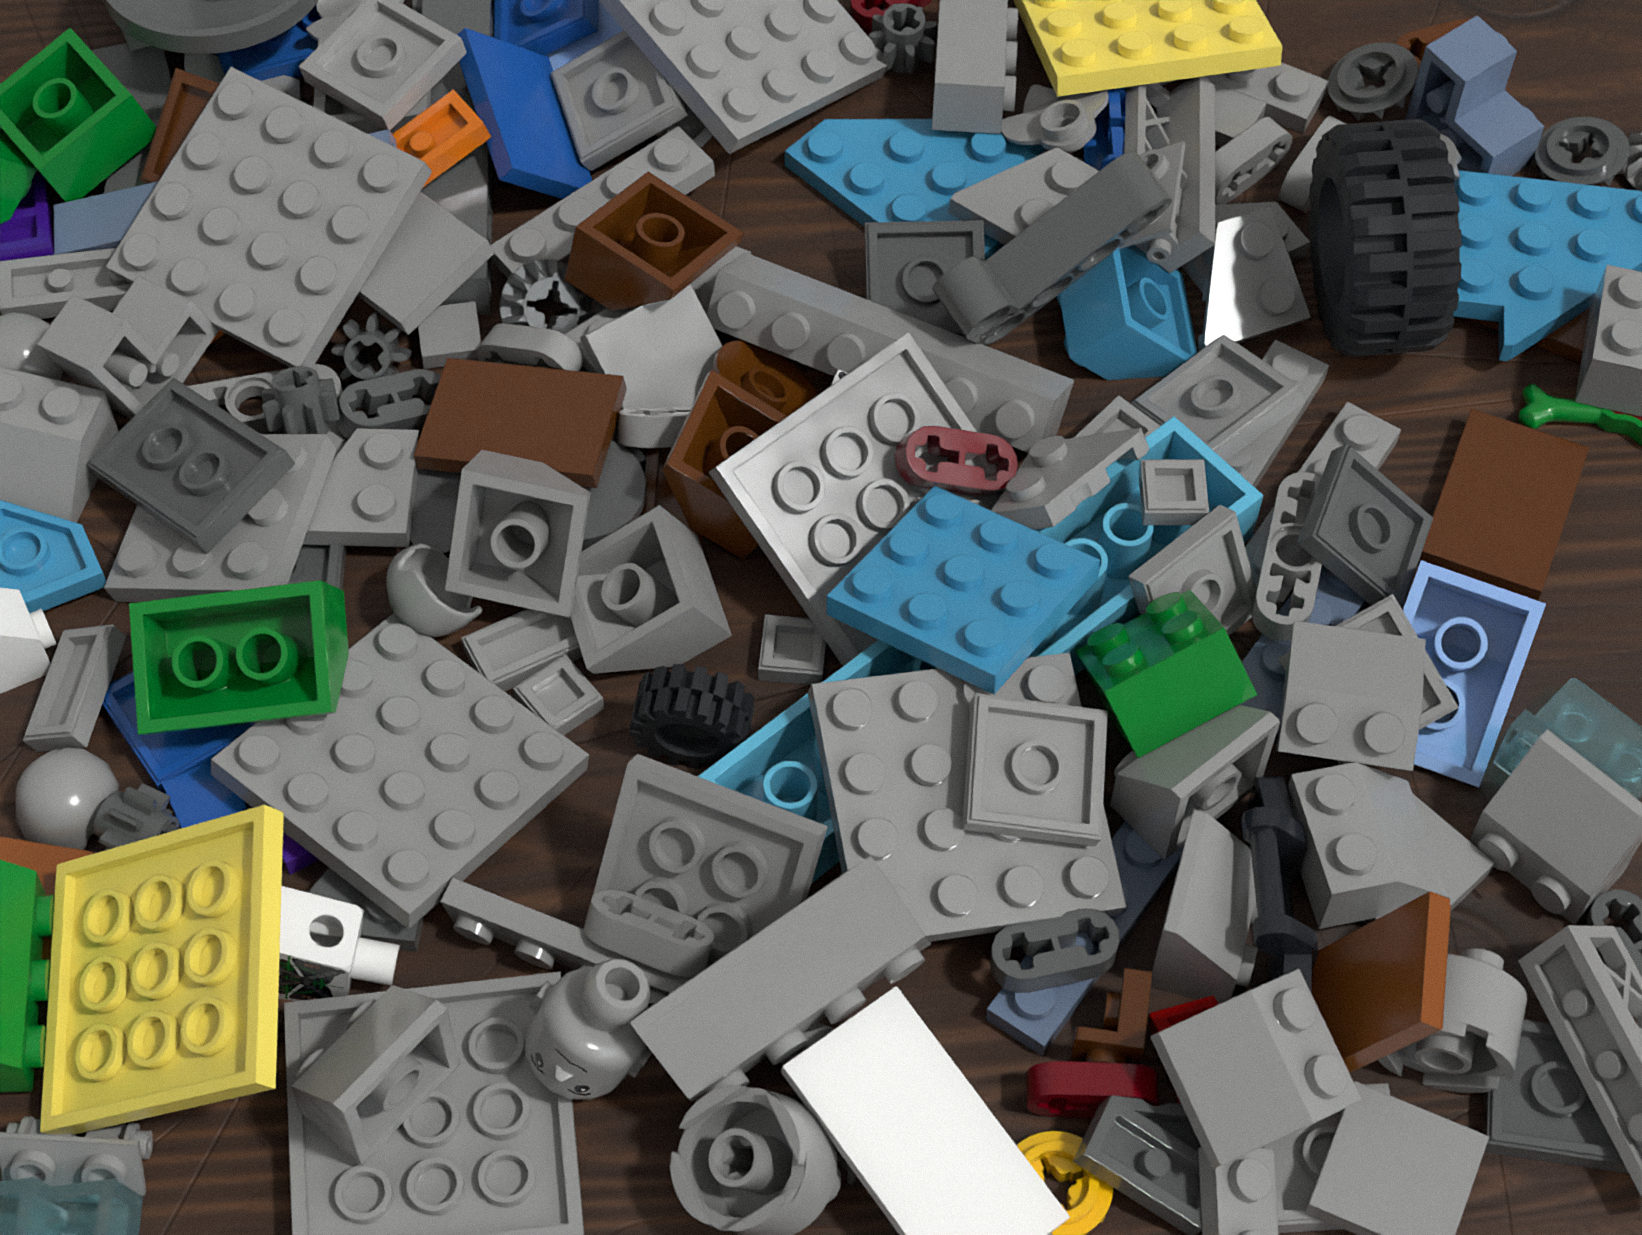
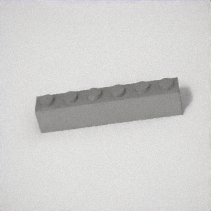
[707,252,1074,453]

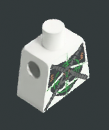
[278,886,400,1001]

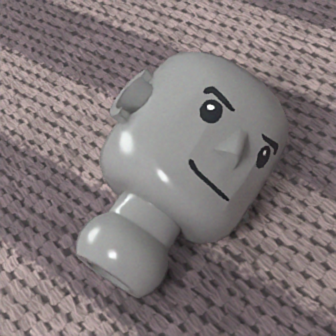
[524,958,652,1100]

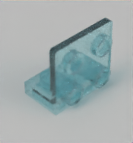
[1493,678,1642,800]

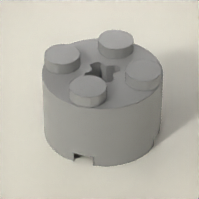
[1378,948,1527,1093]
[670,1085,841,1235]

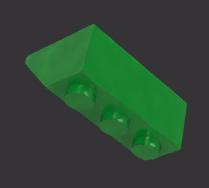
[129,580,349,736]
[0,860,55,1092]

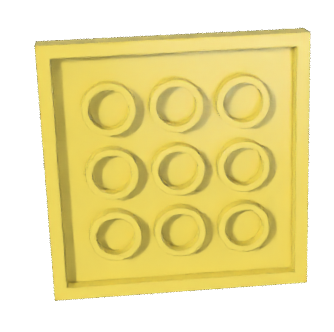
[1013,0,1282,97]
[40,805,284,1135]

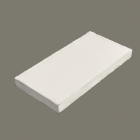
[781,986,1070,1235]

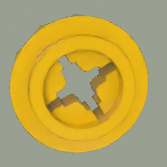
[1016,1131,1113,1235]

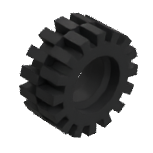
[629,664,755,769]

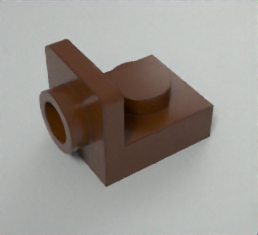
[1070,968,1152,1065]

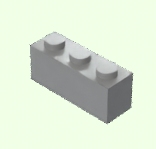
[932,0,1018,134]

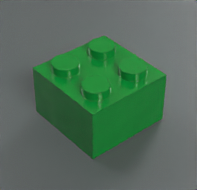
[0,28,157,202]
[1075,589,1257,758]

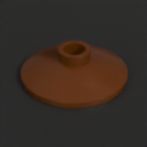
[713,341,818,416]

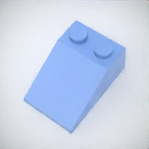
[1403,560,1546,788]

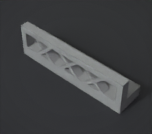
[1124,76,1215,273]
[1518,925,1642,1197]

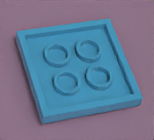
[826,486,1100,695]

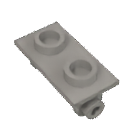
[1119,141,1187,264]
[0,1116,153,1196]

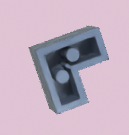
[1405,15,1544,176]

